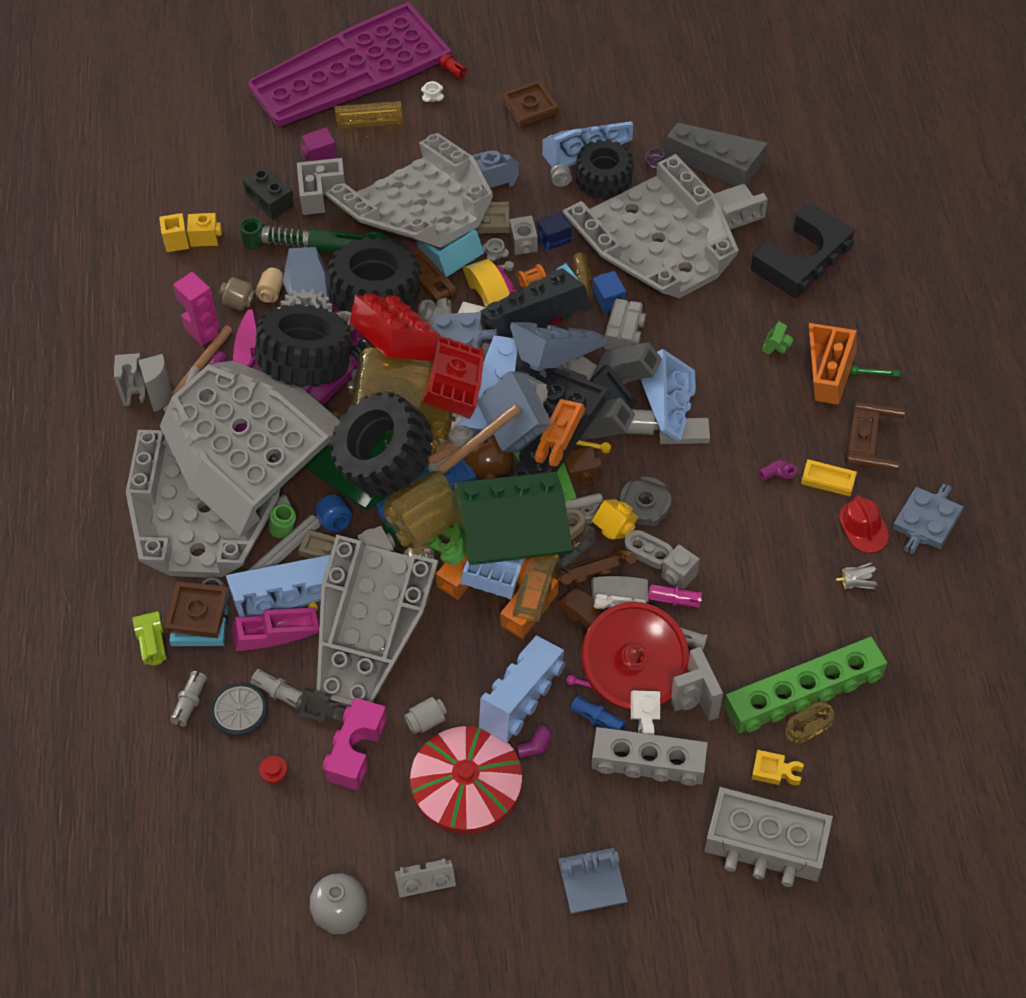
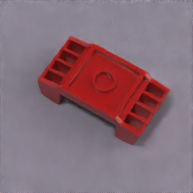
[422,334,484,419]

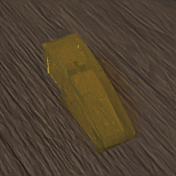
[513,555,560,622]

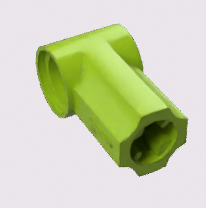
[132,611,167,666]

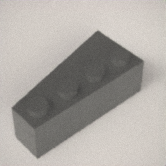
[665,123,768,186]

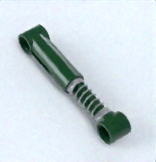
[239,217,387,254]

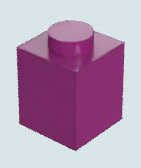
[300,127,337,161]

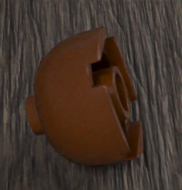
[464,438,513,480]

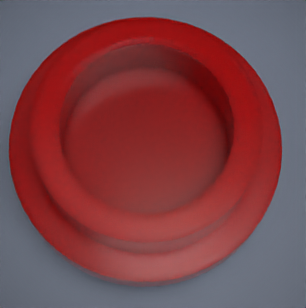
[259,756,287,783]

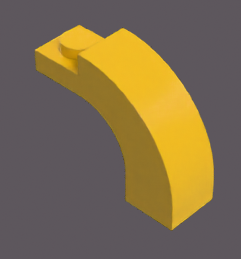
[462,259,510,307]

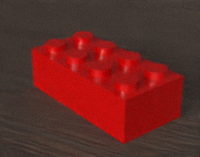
[349,293,438,361]

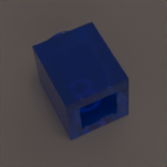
[536,211,572,251]

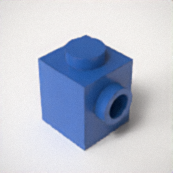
[592,271,626,313]

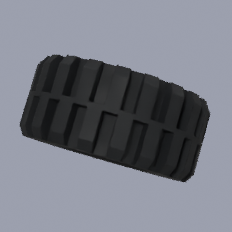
[329,237,420,313]
[255,304,352,386]
[331,392,433,496]

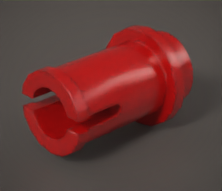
[439,54,467,79]

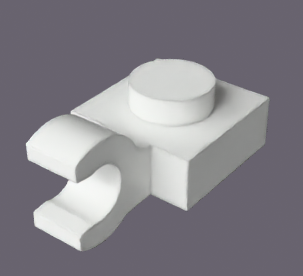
[631,691,660,735]

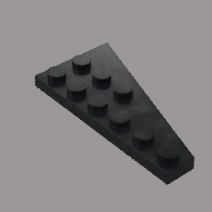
[513,368,611,476]

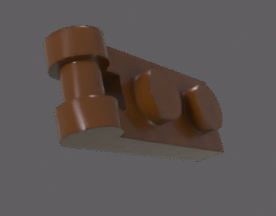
[412,248,457,304]

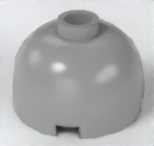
[310,873,368,934]

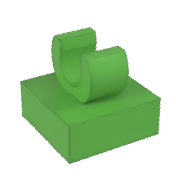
[761,321,793,355]

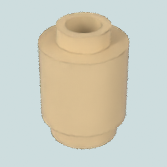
[255,268,284,303]

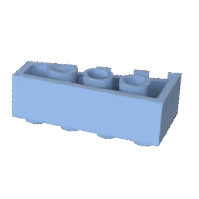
[458,335,517,438]
[479,635,565,743]

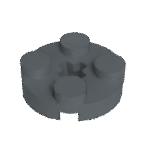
[620,477,671,527]

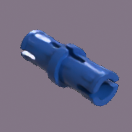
[570,695,626,731]

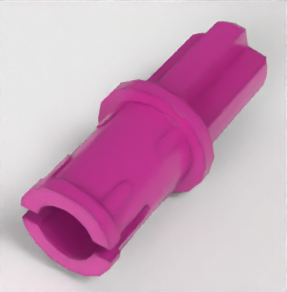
[648,584,702,609]

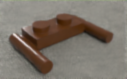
[847,401,905,471]
[550,548,637,584]

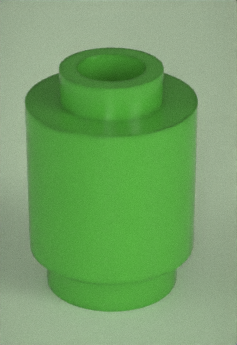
[268,504,296,538]

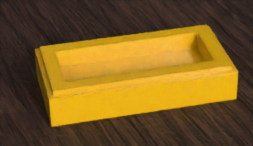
[801,459,857,497]

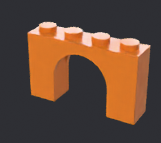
[436,548,558,639]

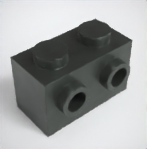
[242,166,294,220]

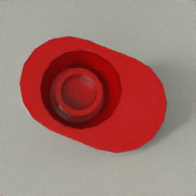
[839,495,889,553]

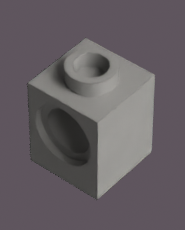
[509,216,538,255]

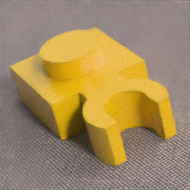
[752,750,804,785]

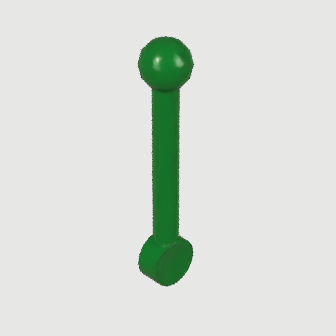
[850,365,901,376]

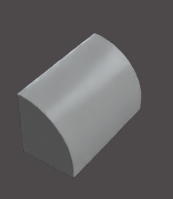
[138,354,173,412]

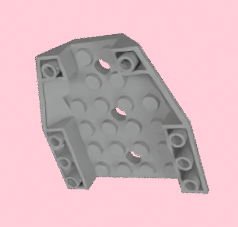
[325,133,493,248]
[563,154,739,298]
[160,361,340,537]
[126,430,282,578]

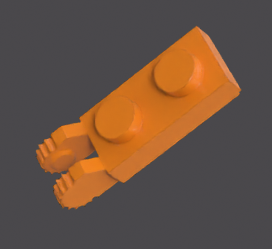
[535,399,585,466]

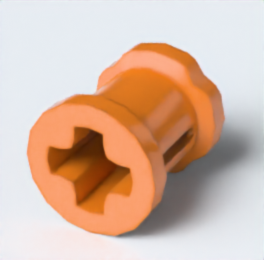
[517,264,546,289]

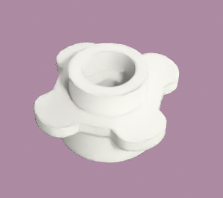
[421,81,444,102]

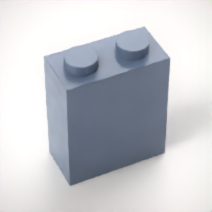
[477,372,553,453]

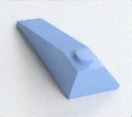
[543,121,633,168]
[641,349,696,442]

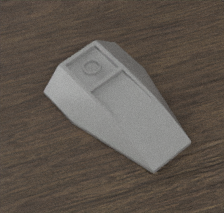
[316,535,438,705]

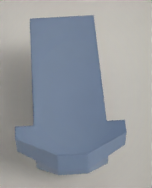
[472,151,519,188]

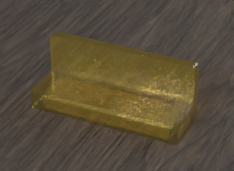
[335,101,403,128]

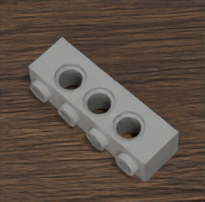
[592,727,708,786]

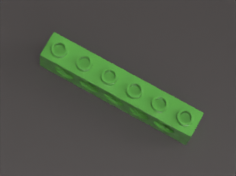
[724,637,887,734]

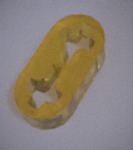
[786,702,834,743]

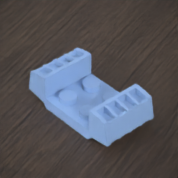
[461,559,525,599]

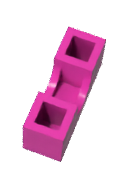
[173,272,220,346]
[323,698,387,791]

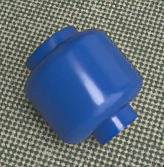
[315,494,352,532]

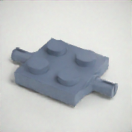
[432,312,498,348]
[893,484,963,554]

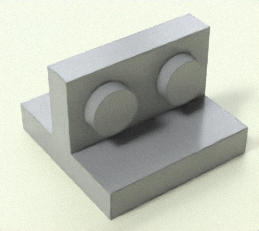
[670,647,723,721]

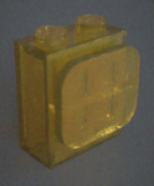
[382,471,457,549]

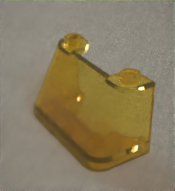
[351,348,453,440]

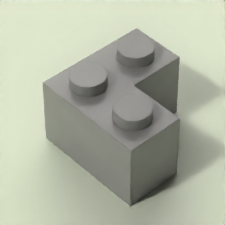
[297,158,345,215]

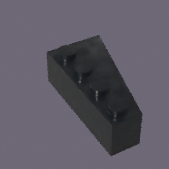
[480,268,592,338]

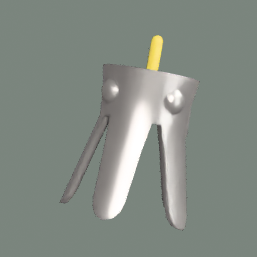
[836,562,877,589]

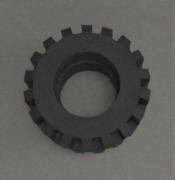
[576,139,633,200]

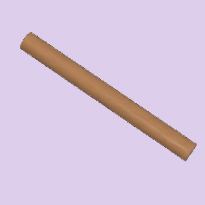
[171,325,233,396]
[437,403,522,474]

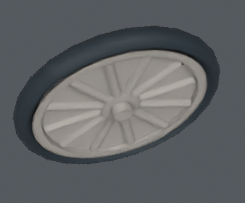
[210,683,268,736]

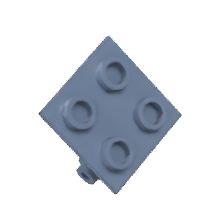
[558,848,628,914]

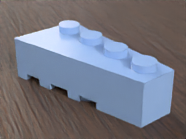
[226,555,330,617]

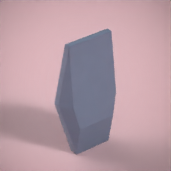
[283,247,329,298]

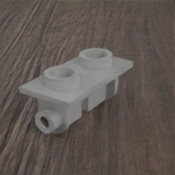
[395,858,456,898]

